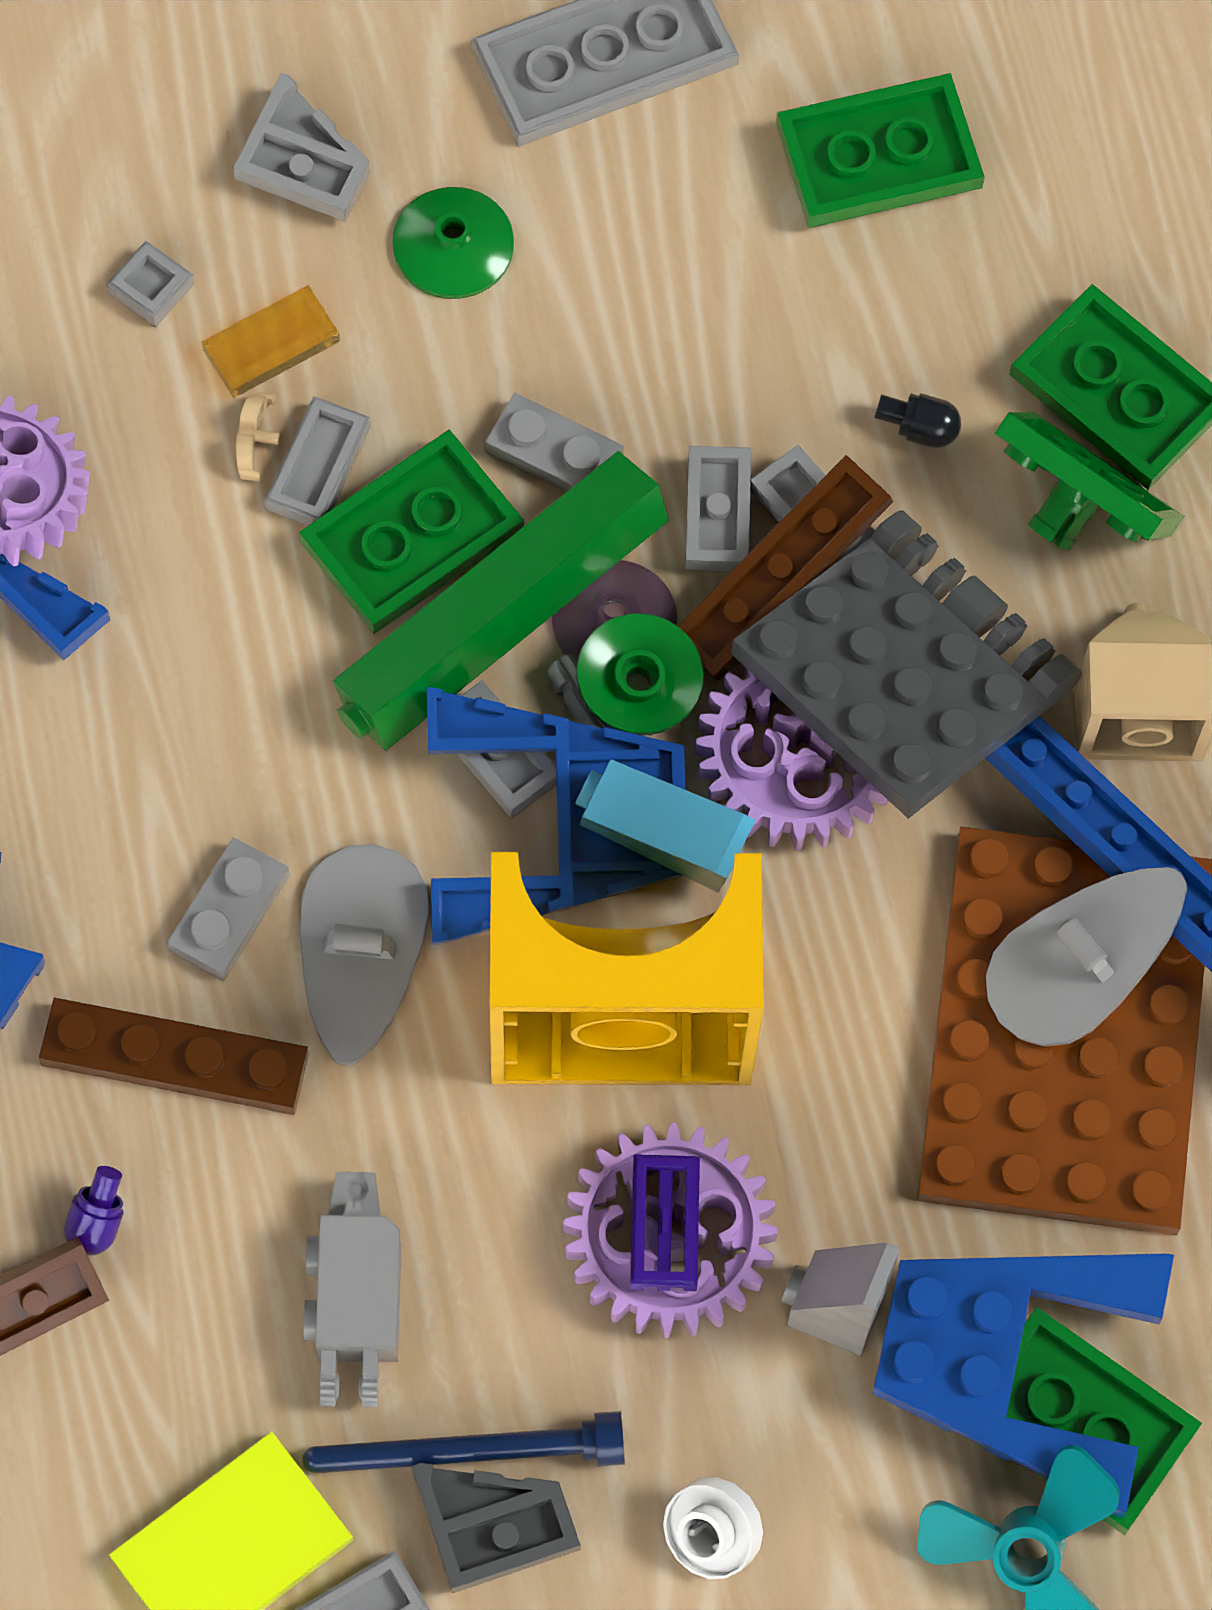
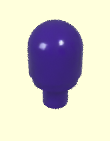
[64,1166,124,1256]

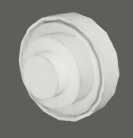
[663,1477,763,1579]

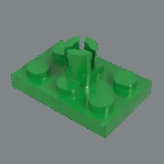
[994,412,1185,551]

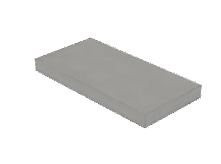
[472,0,739,147]

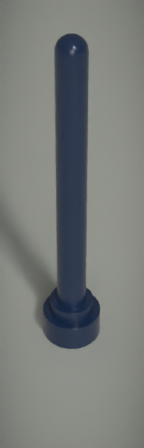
[302,1411,625,1473]

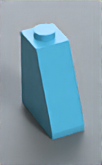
[575,760,756,893]

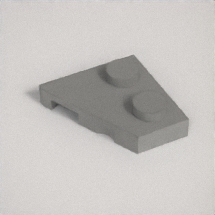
[233,73,370,222]

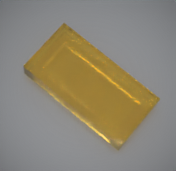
[202,285,340,399]

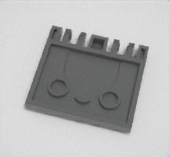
[731,510,1082,819]

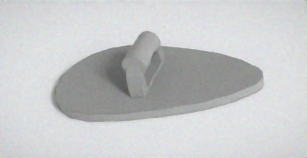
[300,844,429,1066]
[986,867,1187,1047]

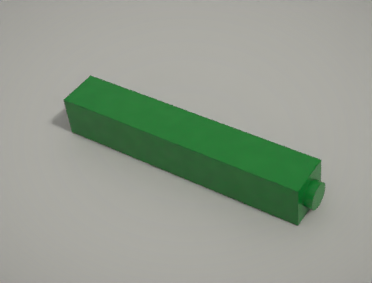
[333,451,669,751]

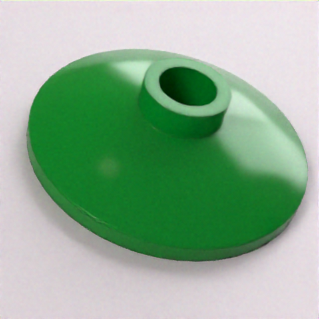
[393,187,514,299]
[576,613,703,735]

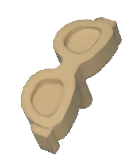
[236,392,280,482]

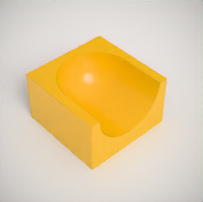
[490,852,764,1085]

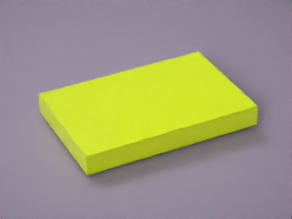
[109,1431,354,1610]

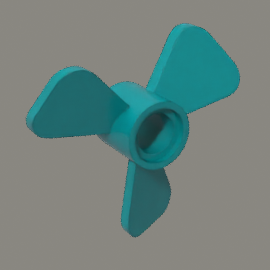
[917,1445,1120,1610]

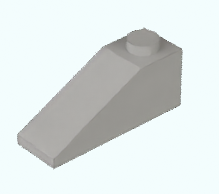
[781,1243,900,1356]

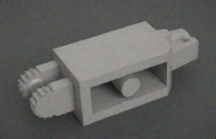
[304,1171,401,1407]

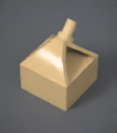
[1074,603,1212,761]

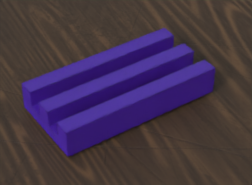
[630,1154,700,1292]

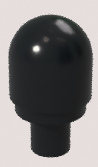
[874,393,961,448]

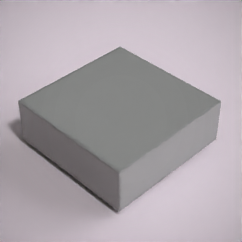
[107,241,194,327]

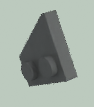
[411,1463,581,1594]

